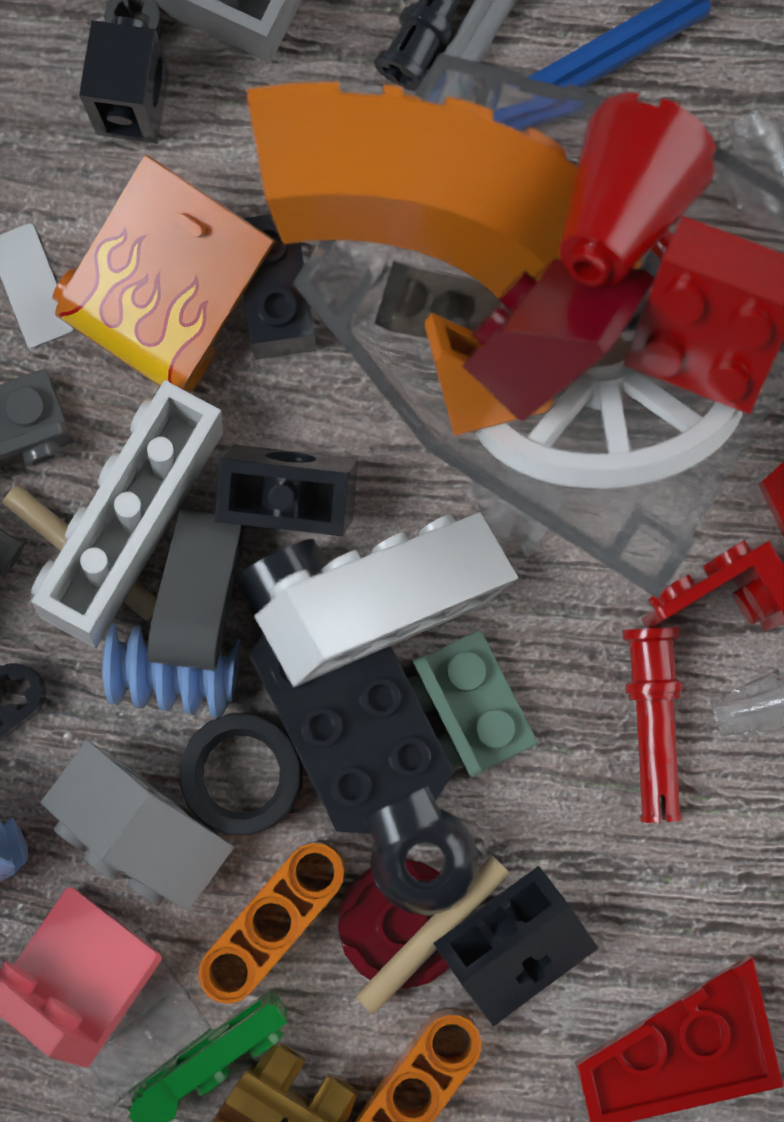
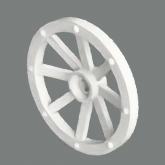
[474,336,743,488]

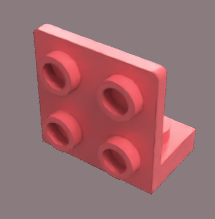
[0,887,162,1068]

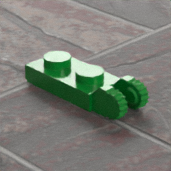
[128,990,287,1122]

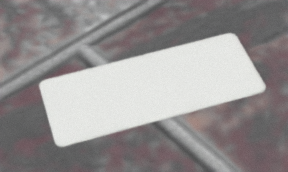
[0,223,74,348]

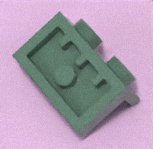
[408,629,538,778]

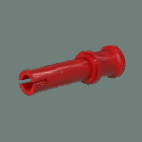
[622,627,683,823]

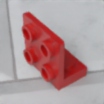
[641,540,784,631]

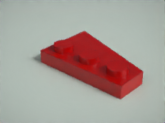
[575,955,784,1122]

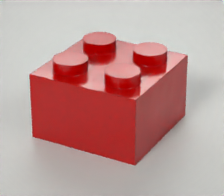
[623,215,784,415]

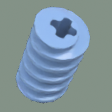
[102,622,241,718]

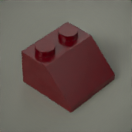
[462,259,655,423]

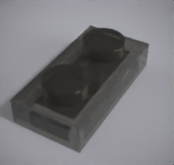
[374,260,501,339]

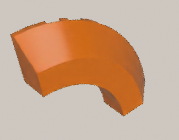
[247,82,642,298]

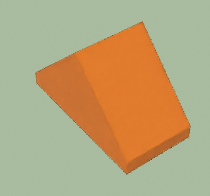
[424,312,554,436]

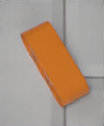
[198,841,345,1004]
[352,1008,482,1122]

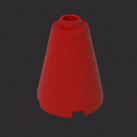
[559,92,717,286]

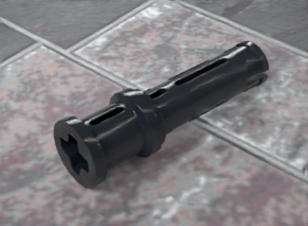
[374,0,462,91]

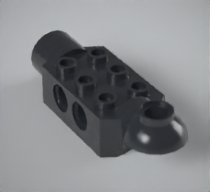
[234,538,479,916]

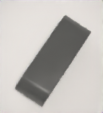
[148,508,245,671]

